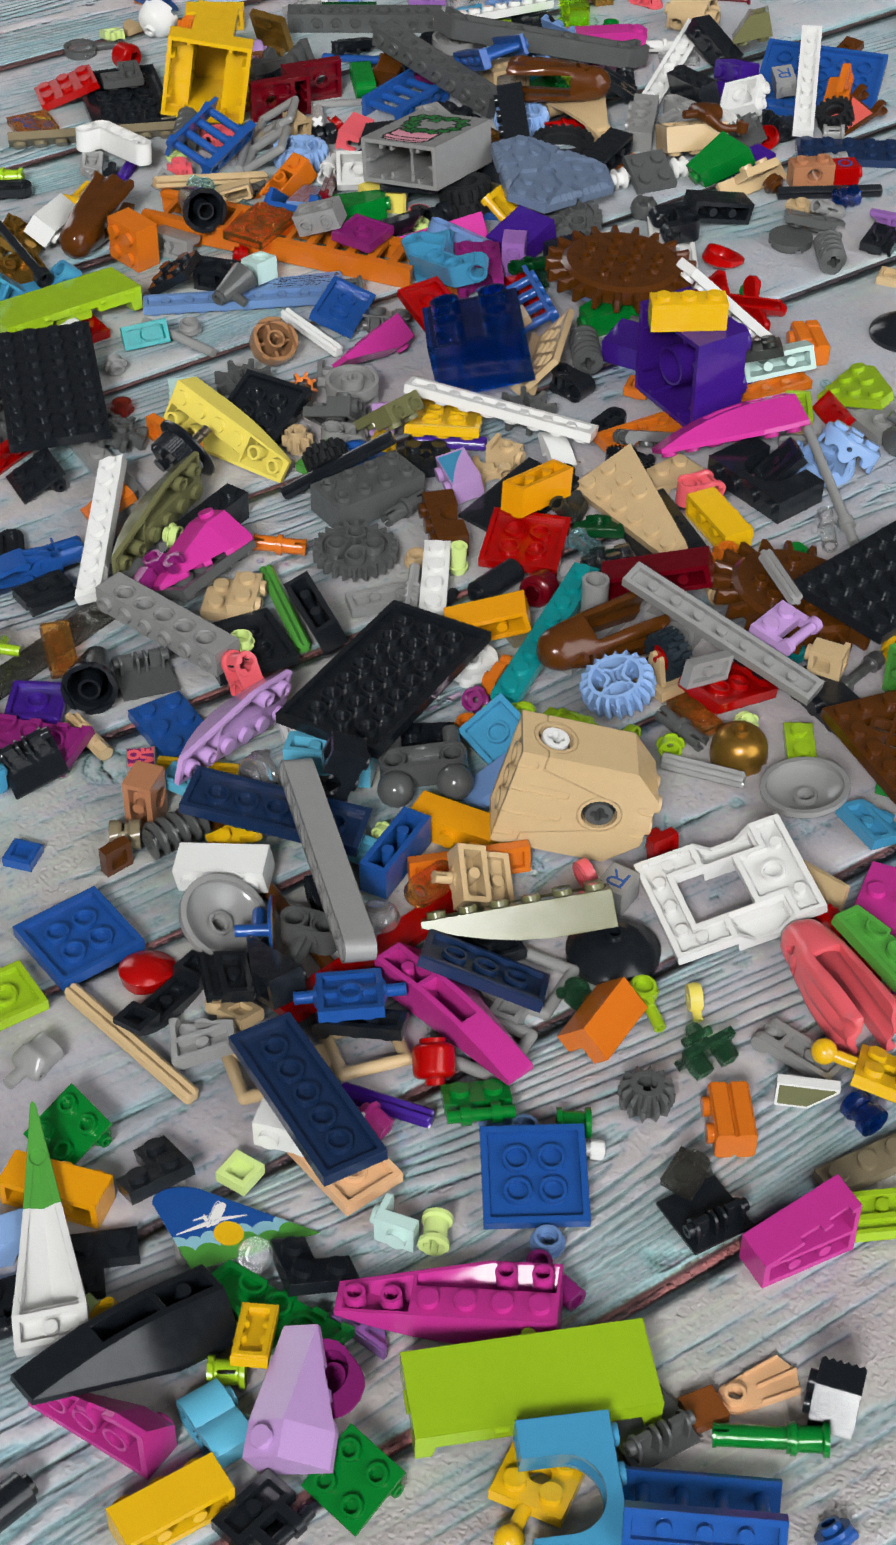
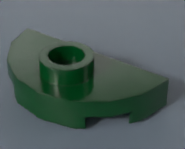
[572,514,624,539]

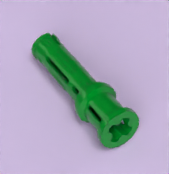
[712,1420,830,1458]

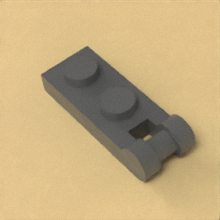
[612,429,674,447]

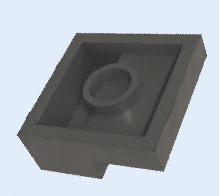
[303,392,371,426]

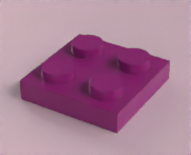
[332,213,394,253]

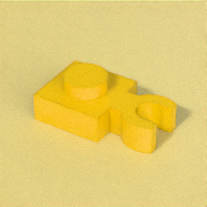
[205,825,263,844]

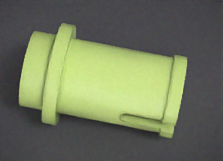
[450,540,468,576]

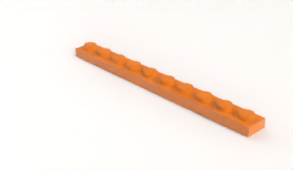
[594,372,813,453]

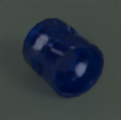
[831,184,862,209]
[840,1089,888,1137]

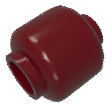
[519,569,559,608]

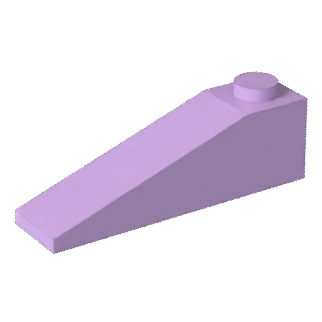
[242,1324,338,1475]

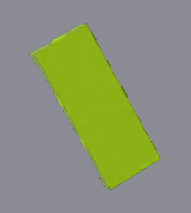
[0,267,143,333]
[400,1318,664,1459]

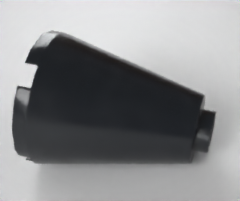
[177,186,227,234]
[60,646,119,715]

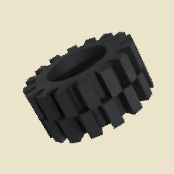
[815,95,855,131]
[301,437,349,473]

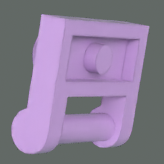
[748,600,823,657]

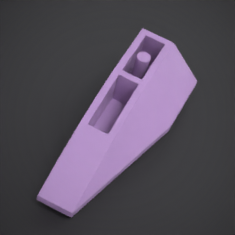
[174,669,292,786]

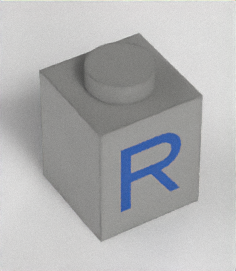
[771,64,797,99]
[599,862,640,915]

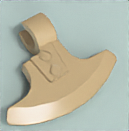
[471,455,511,491]

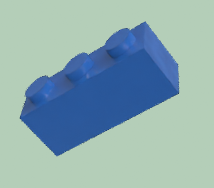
[359,806,431,900]

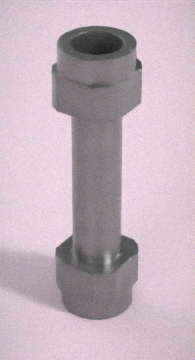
[840,651,885,691]

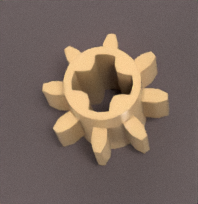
[281,424,313,456]

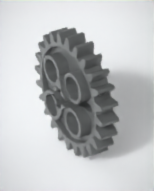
[533,199,603,239]
[312,520,398,582]

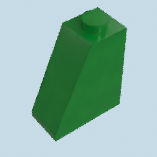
[686,131,756,188]
[332,190,391,222]
[576,300,639,337]

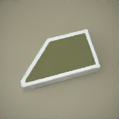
[774,1074,841,1109]

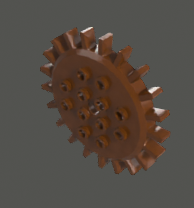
[545,225,697,314]
[709,539,871,655]

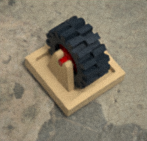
[634,626,692,703]

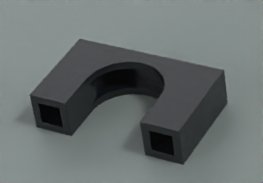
[708,437,824,524]

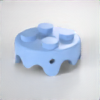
[817,419,881,475]
[796,440,856,488]

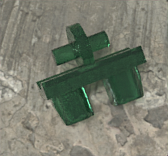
[674,1022,739,1081]

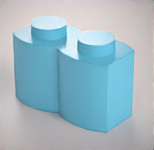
[176,1378,250,1469]

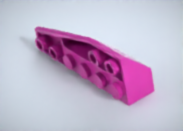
[652,393,810,458]
[374,942,533,1086]
[334,1260,564,1344]

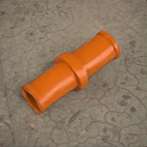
[253,533,307,556]

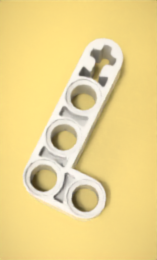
[75,120,152,166]

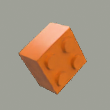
[107,207,160,273]

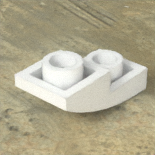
[538,432,577,468]

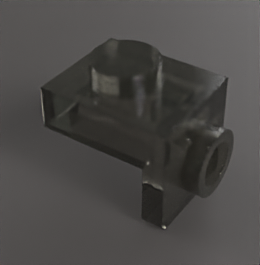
[660,1146,713,1202]

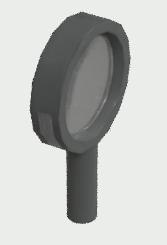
[64,38,119,61]

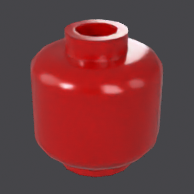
[112,42,141,66]
[411,1037,456,1087]

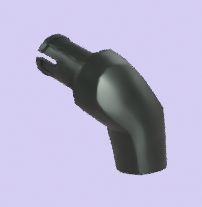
[549,490,588,527]

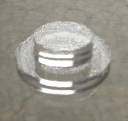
[237,1237,273,1274]

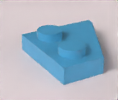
[835,798,896,850]

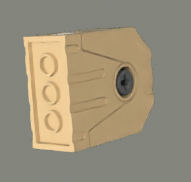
[490,710,662,862]

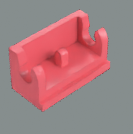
[335,112,374,151]

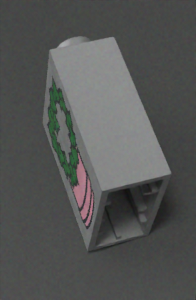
[361,110,492,191]

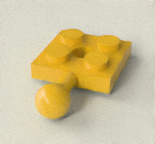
[810,1038,896,1103]
[488,1440,586,1545]

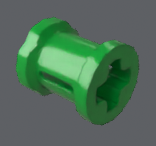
[556,1107,592,1138]

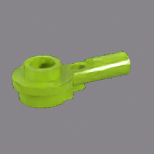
[629,975,666,1033]

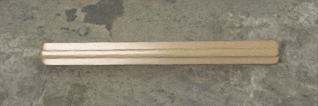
[152,171,268,189]
[64,983,199,1105]

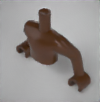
[682,102,749,134]

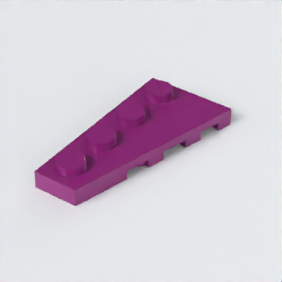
[0,713,95,778]

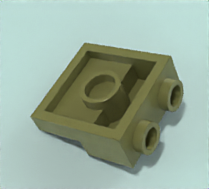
[353,389,425,431]

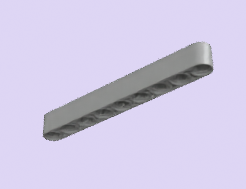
[280,758,377,964]

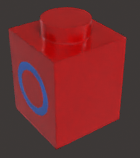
[832,157,862,185]

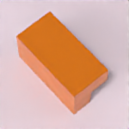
[557,977,648,1064]

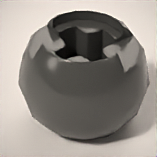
[630,195,657,222]

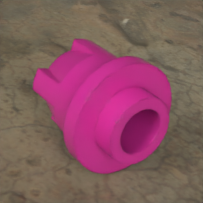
[359,1101,395,1140]

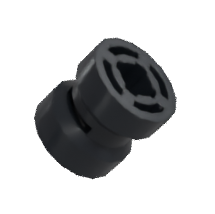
[311,122,338,144]
[423,201,454,221]

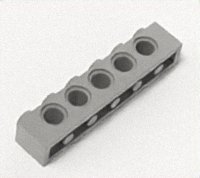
[95,572,240,677]

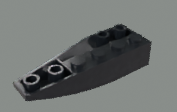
[10,1264,237,1406]

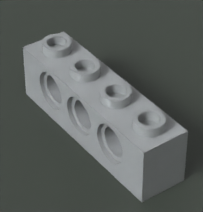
[624,93,659,152]

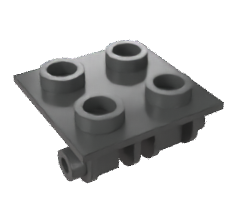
[728,112,767,147]
[362,307,413,333]
[112,646,179,702]
[612,1384,701,1468]

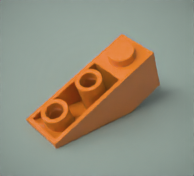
[254,152,318,199]

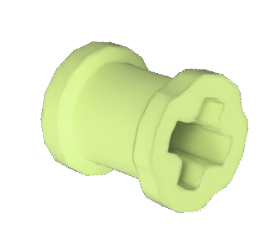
[417,1207,454,1256]

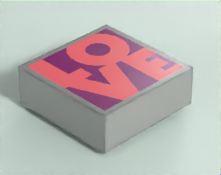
[126,746,156,774]

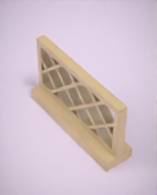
[510,307,575,396]

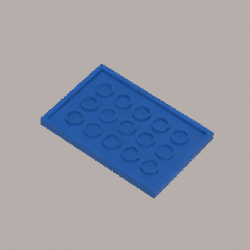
[759,38,888,119]

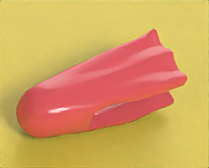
[780,919,896,1057]

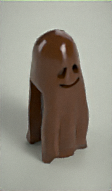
[506,55,611,102]
[59,170,135,259]
[536,591,670,671]

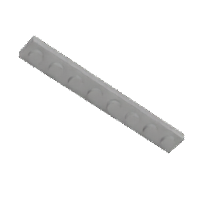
[621,561,825,706]

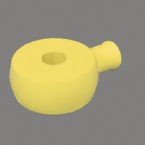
[685,982,704,1023]

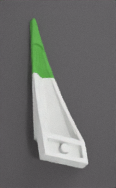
[11,1101,90,1358]

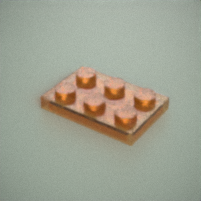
[223,202,294,250]

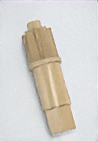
[64,712,113,761]

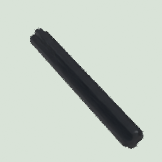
[776,184,883,200]
[280,431,396,499]

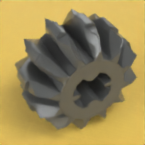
[617,1065,676,1123]

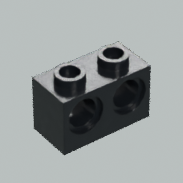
[193,255,241,291]

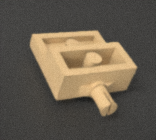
[431,843,514,911]

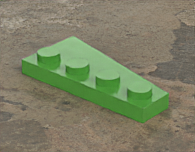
[831,904,896,994]

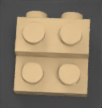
[200,571,268,621]

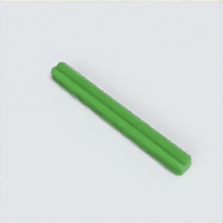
[260,565,311,654]

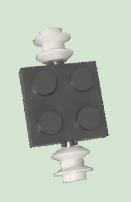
[610,149,689,195]

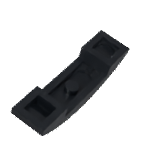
[113,949,204,1036]

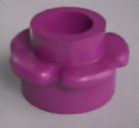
[461,686,489,714]

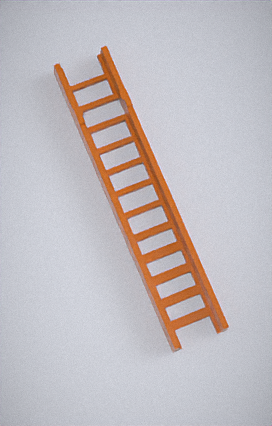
[141,189,414,288]

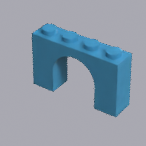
[512,1409,631,1545]

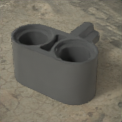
[280,905,337,965]

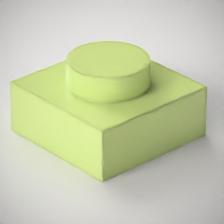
[215,1149,265,1196]

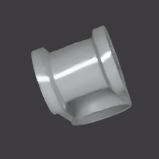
[321,420,369,442]

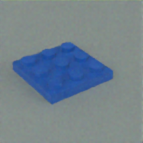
[12,886,146,991]
[479,1123,591,1230]

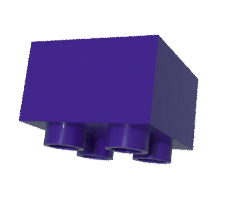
[635,286,752,427]

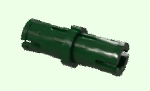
[507,256,546,275]

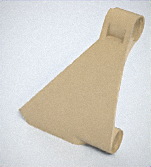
[540,96,610,142]

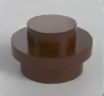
[763,173,783,194]

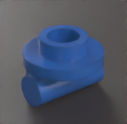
[814,1516,859,1545]

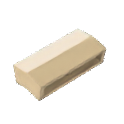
[211,177,253,203]

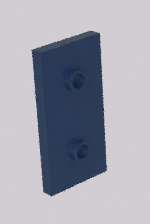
[416,929,550,1013]

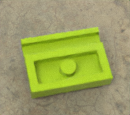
[852,1187,896,1243]

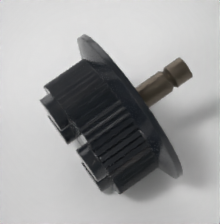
[151,420,215,476]

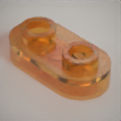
[404,860,451,908]

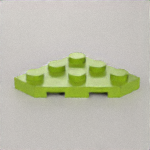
[817,363,894,410]

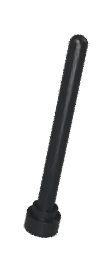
[0,221,54,288]

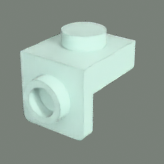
[370,1193,419,1253]

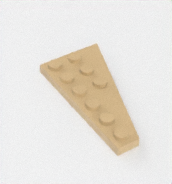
[574,443,688,554]

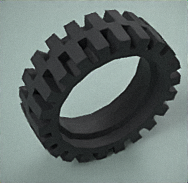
[533,124,594,155]

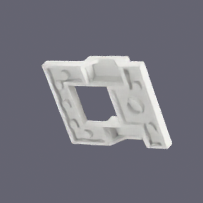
[633,813,828,965]

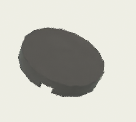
[768,225,813,254]

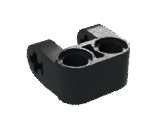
[648,202,701,244]

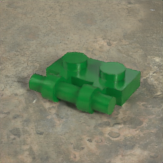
[440,1078,516,1126]

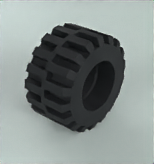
[438,172,494,219]

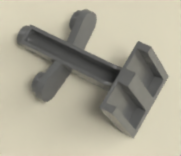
[249,38,320,80]

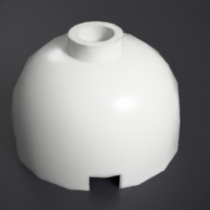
[138,0,178,38]

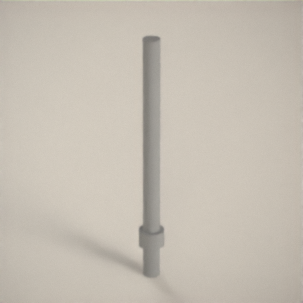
[803,425,860,546]

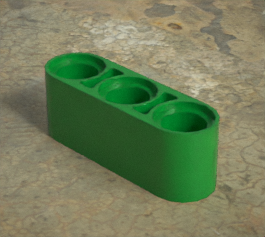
[349,61,376,99]

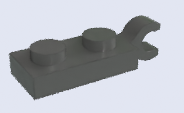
[784,208,846,238]

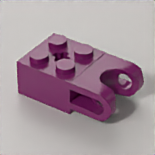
[454,240,504,299]

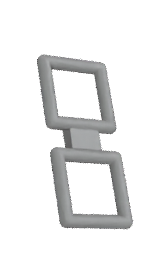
[243,96,299,172]
[446,946,579,1081]

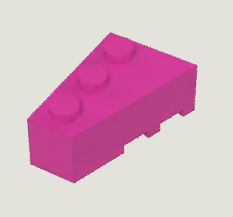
[739,1174,862,1288]

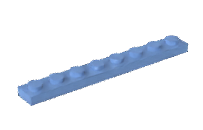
[142,284,327,316]

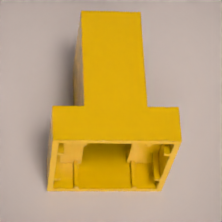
[161,0,254,124]

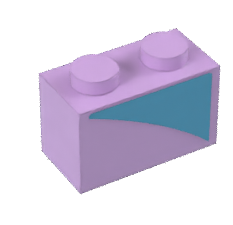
[434,447,484,504]

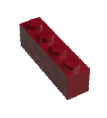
[601,546,715,601]

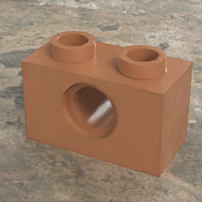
[786,153,836,186]
[122,760,168,829]

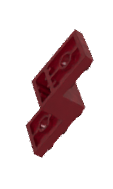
[249,55,342,123]

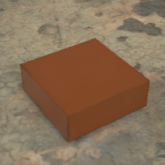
[677,1384,730,1434]

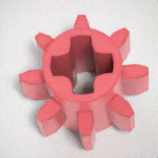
[166,156,193,175]

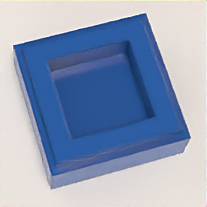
[2,838,44,872]

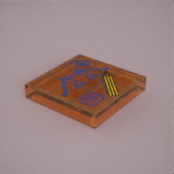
[6,109,60,132]

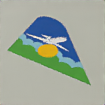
[152,1187,320,1269]

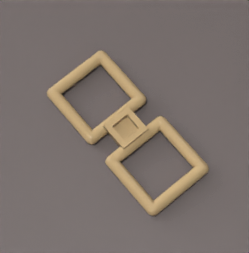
[222,1035,412,1105]

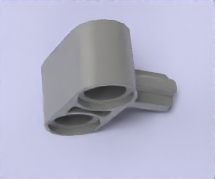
[658,94,697,123]

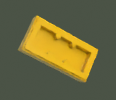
[230,1302,279,1369]

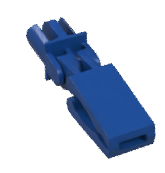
[0,535,84,589]

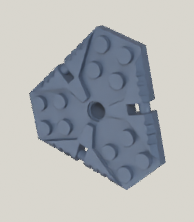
[490,135,615,214]

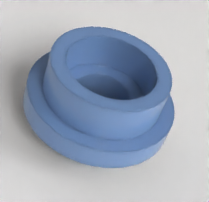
[529,1224,566,1259]

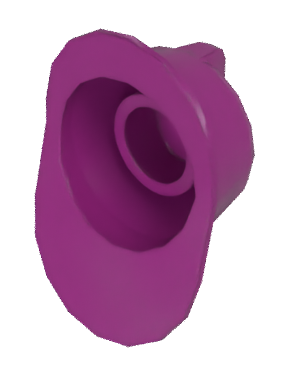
[323,1338,365,1419]

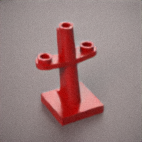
[694,270,787,331]

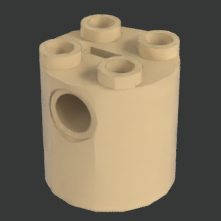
[664,0,721,31]

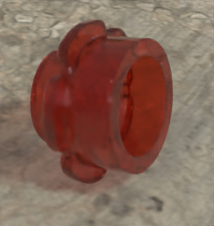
[110,396,135,418]

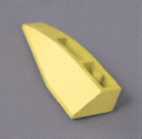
[163,376,292,483]

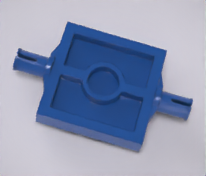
[293,968,407,1023]

